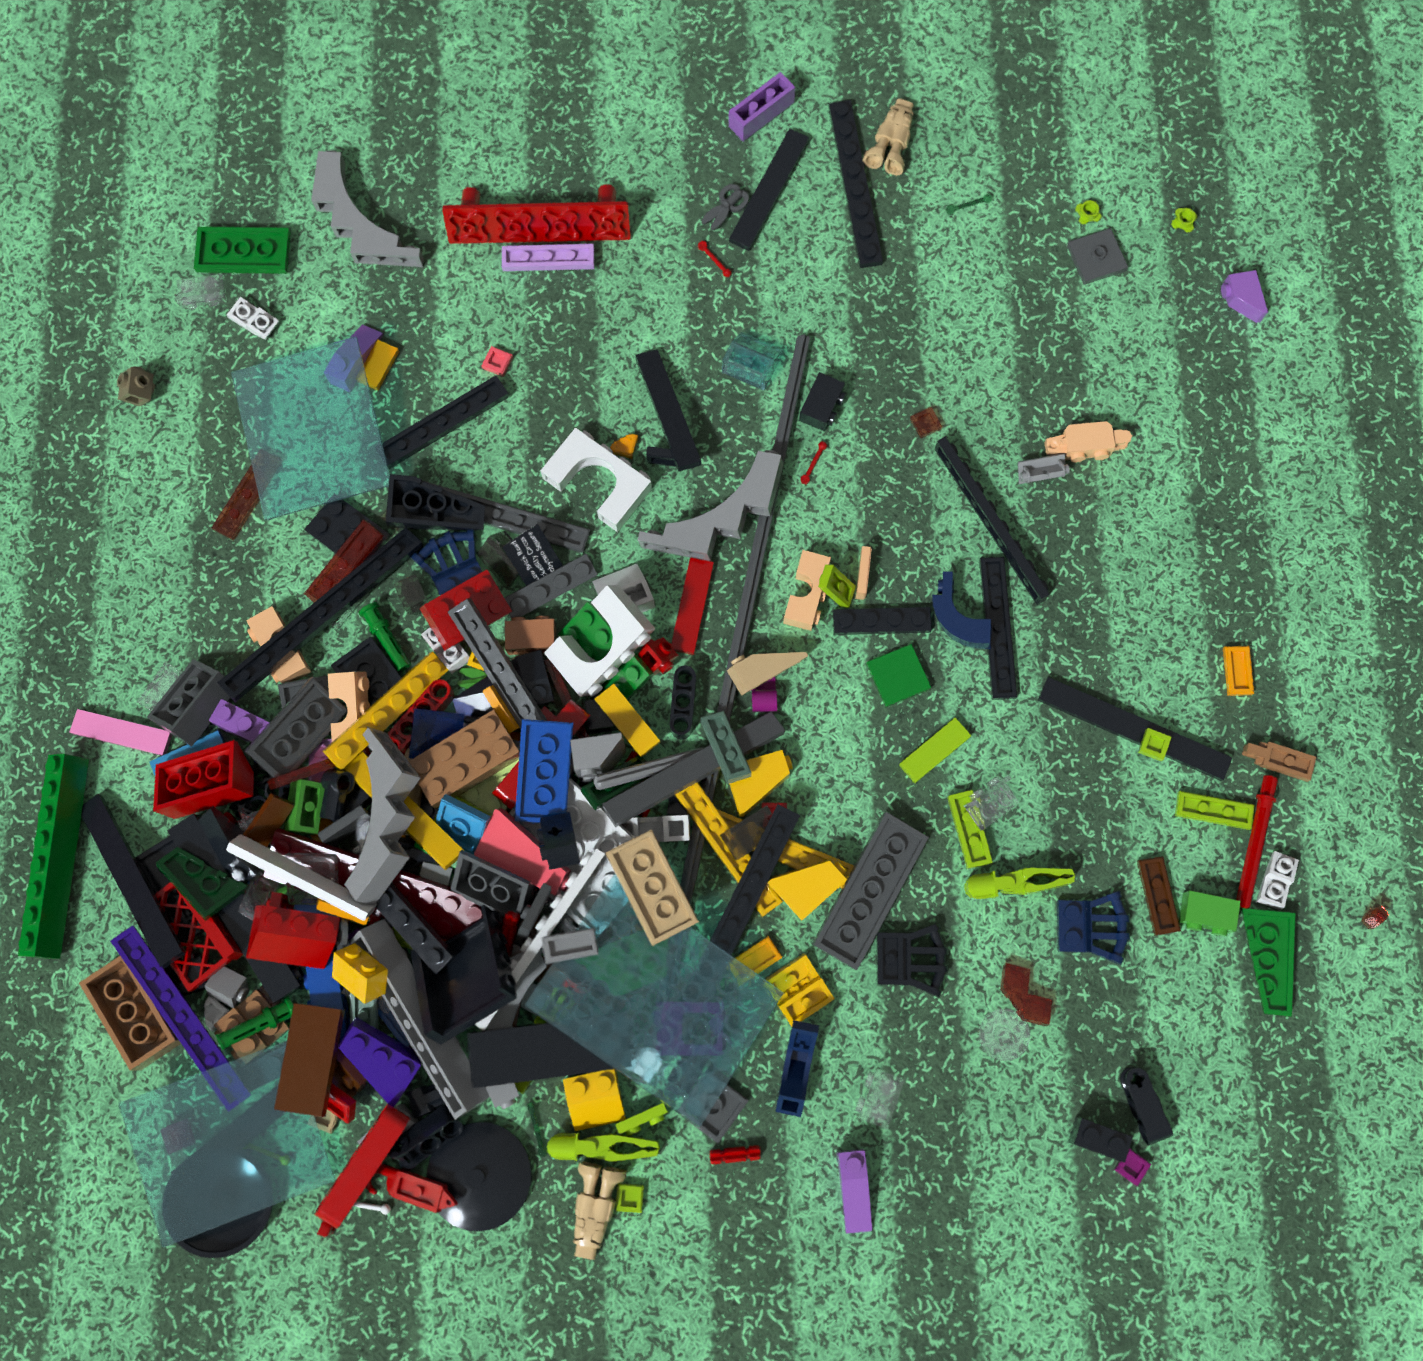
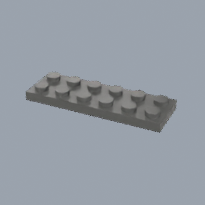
[812,812,929,970]

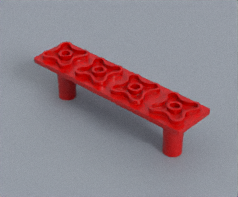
[442,184,631,244]

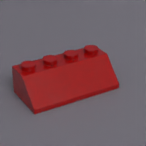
[153,740,254,819]

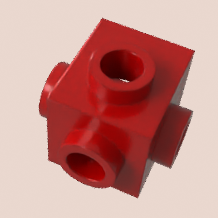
[638,637,679,676]

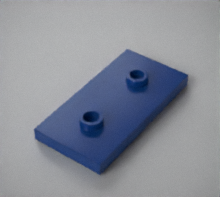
[515,719,573,823]

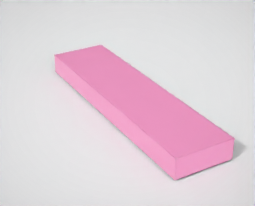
[70,709,172,756]

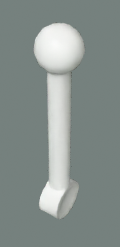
[353,1201,391,1215]

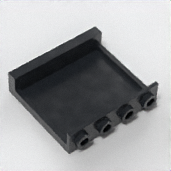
[411,905,517,1045]

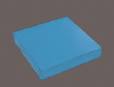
[435,794,491,855]

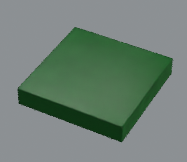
[866,644,931,708]

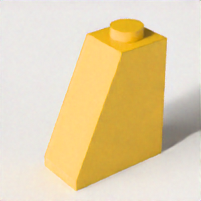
[729,749,793,817]
[767,859,848,920]

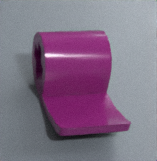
[751,677,777,712]

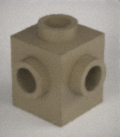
[117,367,155,406]

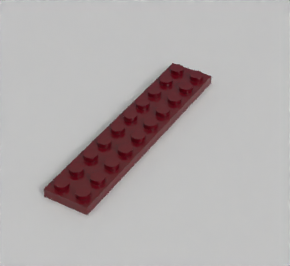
[263,828,504,940]

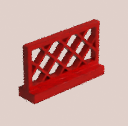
[155,882,243,992]

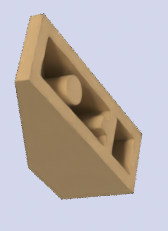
[727,652,808,696]

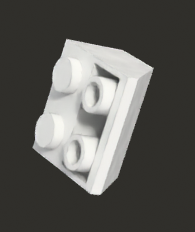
[592,564,655,613]

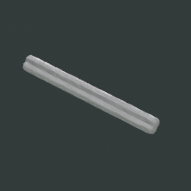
[593,748,704,790]

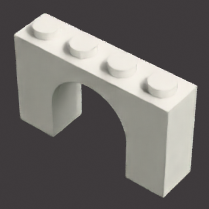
[540,428,652,532]
[544,585,655,697]

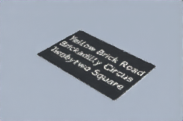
[502,524,563,585]

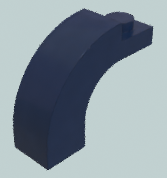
[932,571,992,649]
[775,1020,819,1117]

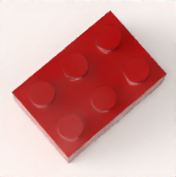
[420,569,512,651]

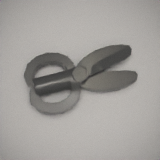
[702,184,749,231]
[335,917,349,951]

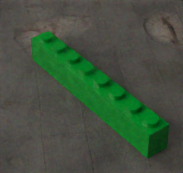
[18,754,89,959]

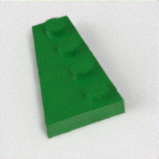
[1241,908,1295,1017]

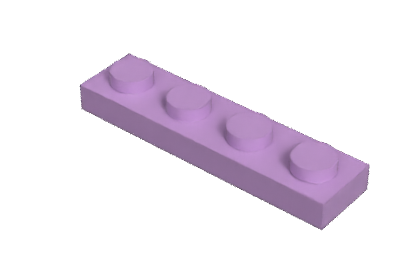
[502,244,594,271]

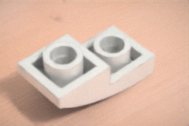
[227,297,279,340]
[421,628,469,674]
[1256,851,1299,911]

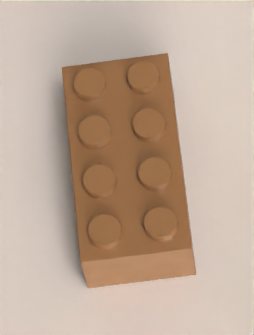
[408,710,520,809]
[79,956,181,1071]

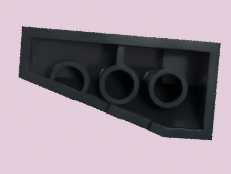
[386,474,485,530]
[452,649,554,722]

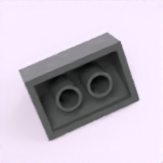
[147,659,231,747]
[451,850,536,922]

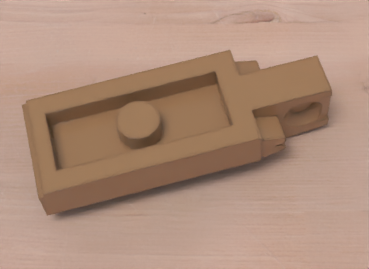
[1242,742,1316,782]

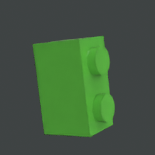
[283,779,325,836]
[1179,890,1241,936]

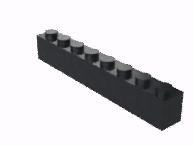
[167,814,304,1003]

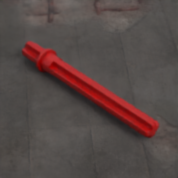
[1236,775,1278,909]

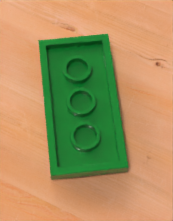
[193,227,291,274]
[558,601,654,700]

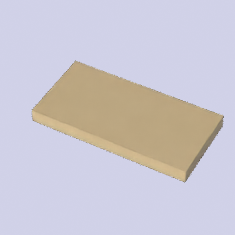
[605,829,699,946]

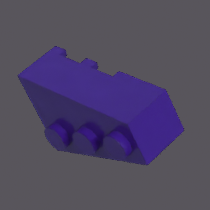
[339,1017,421,1107]

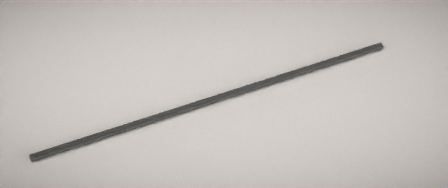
[639,334,811,1085]

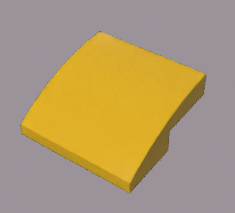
[762,953,835,1027]

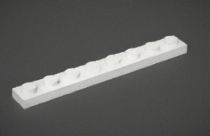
[475,848,605,1030]

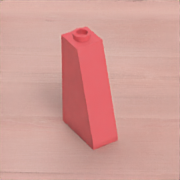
[474,808,571,896]

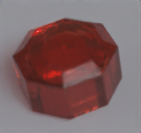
[1361,906,1389,929]

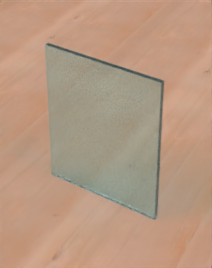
[231,336,390,520]
[118,1041,335,1248]

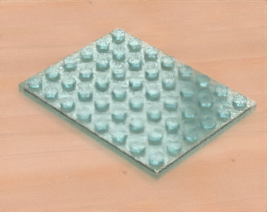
[524,874,784,1127]

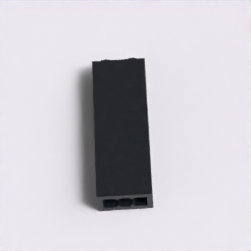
[467,1012,635,1088]

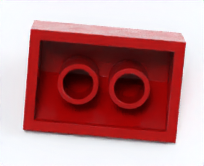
[246,905,340,969]

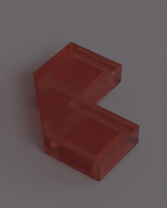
[1000,963,1052,1026]

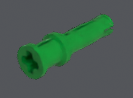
[359,602,412,673]
[215,996,294,1050]

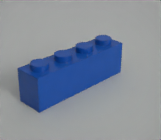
[304,938,350,1042]

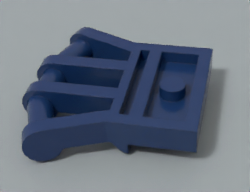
[411,530,482,595]
[1057,891,1130,965]

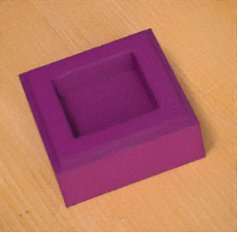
[1113,1148,1152,1186]

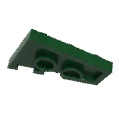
[156,847,248,921]

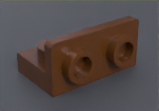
[332,1046,367,1098]

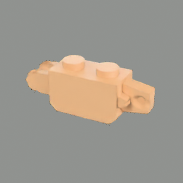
[1045,421,1132,462]

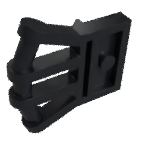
[877,923,948,998]

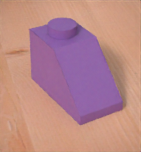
[1221,270,1268,323]

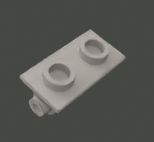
[1018,453,1070,484]

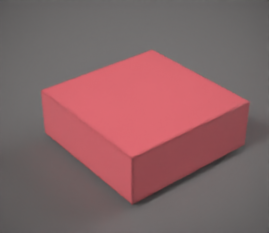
[481,346,513,377]

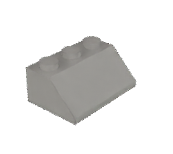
[570,733,626,785]

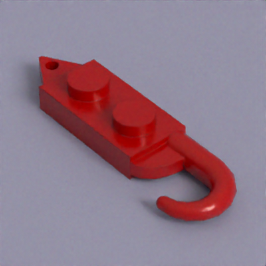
[366,1163,458,1213]

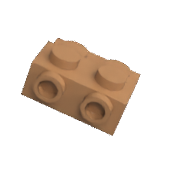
[214,989,290,1064]

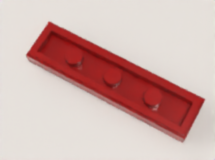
[671,557,714,655]

